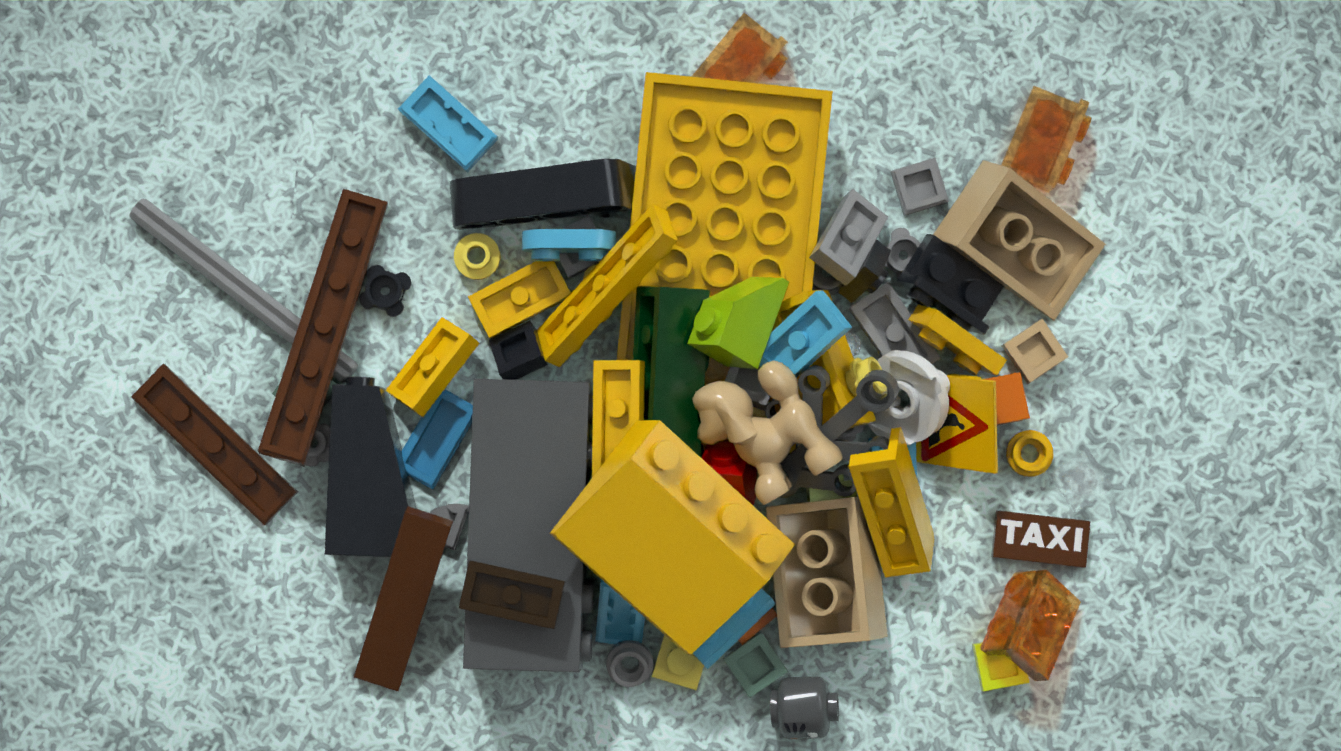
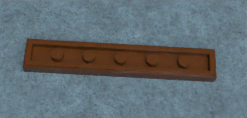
[258,189,388,467]

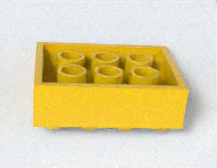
[550,420,795,655]

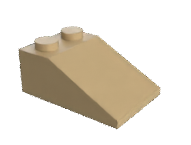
[933,160,1106,321]

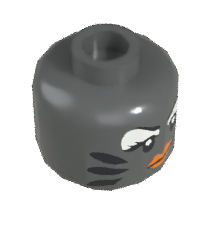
[770,677,839,739]

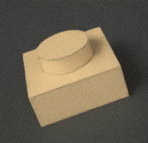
[1002,319,1068,384]

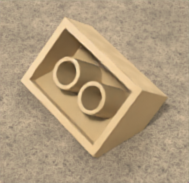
[766,497,888,648]

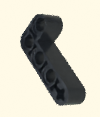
[450,159,636,230]

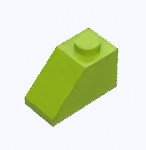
[687,277,789,369]

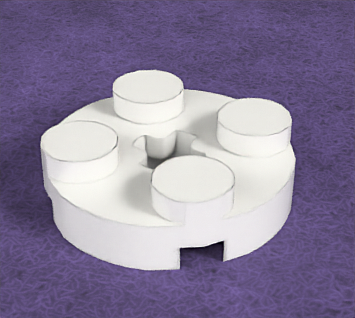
[868,350,950,445]

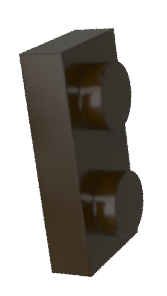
[459,560,565,629]

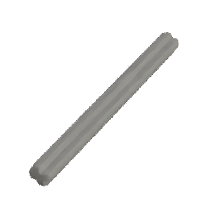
[129,199,358,383]

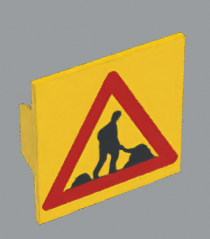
[916,374,998,474]

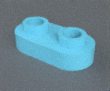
[522,229,616,262]

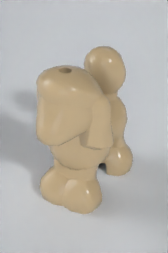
[692,360,843,505]

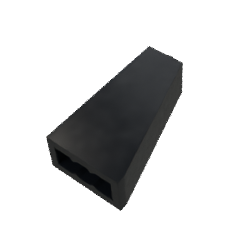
[324,377,417,557]

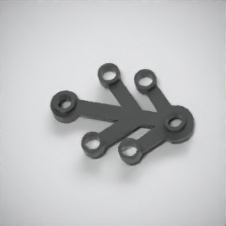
[757,365,899,498]

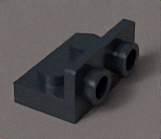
[897,234,1004,335]

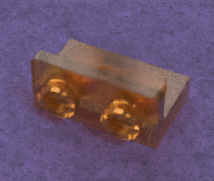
[691,13,789,83]
[1001,86,1092,193]
[980,570,1081,681]

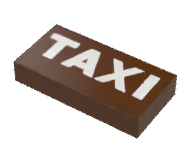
[991,511,1091,568]

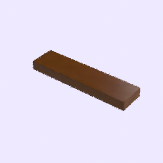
[131,363,298,525]
[354,506,453,691]

